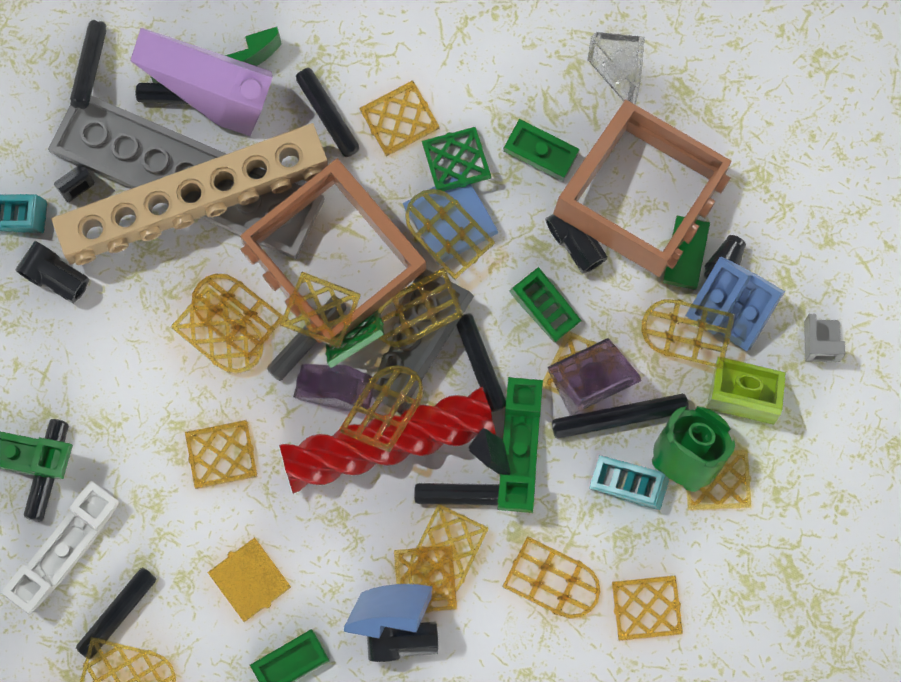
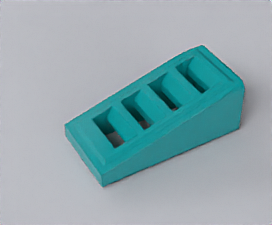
[0,194,47,233]
[589,455,669,510]

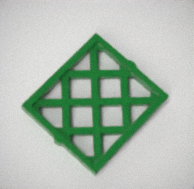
[422,127,491,193]
[325,310,384,368]

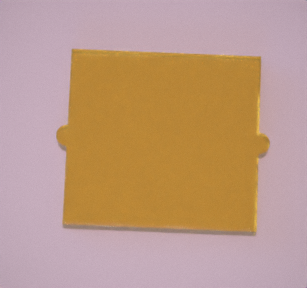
[207,537,291,622]

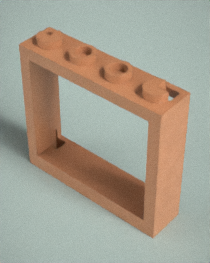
[553,99,732,277]
[240,158,426,348]

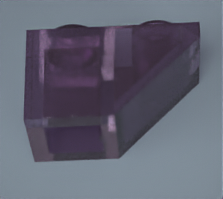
[293,364,377,412]

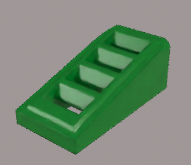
[509,267,582,343]

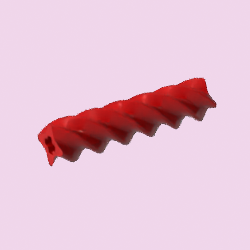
[279,387,496,494]

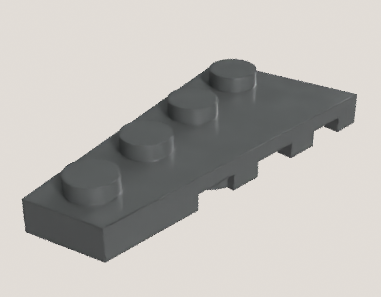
[369,269,474,414]

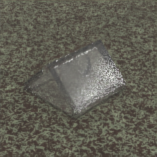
[587,32,645,105]

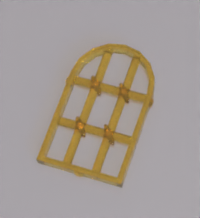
[405,189,495,280]
[373,268,464,347]
[191,273,284,360]
[641,299,735,369]
[340,365,424,452]
[502,536,600,619]

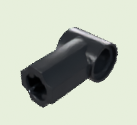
[545,214,608,274]
[15,241,90,304]
[367,622,438,662]

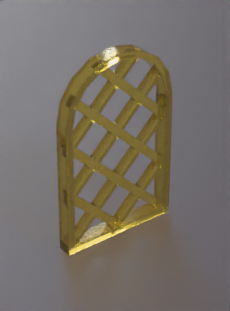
[171,286,264,374]
[407,503,489,602]
[80,637,176,682]

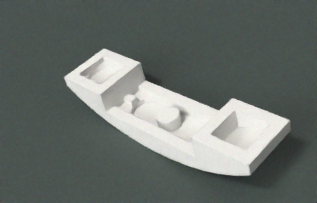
[1,481,119,615]

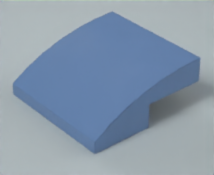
[403,172,498,266]
[685,257,785,351]
[344,584,432,638]

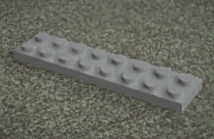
[48,95,325,260]

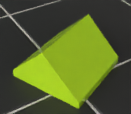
[706,356,786,425]

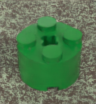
[652,406,735,492]

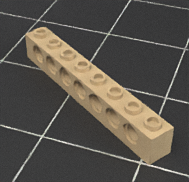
[51,123,328,265]

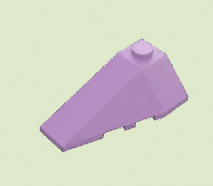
[130,28,273,136]

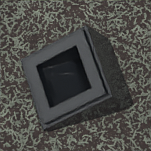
[54,165,95,202]
[468,428,511,475]

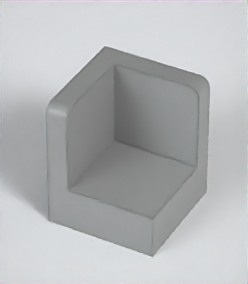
[804,314,845,362]

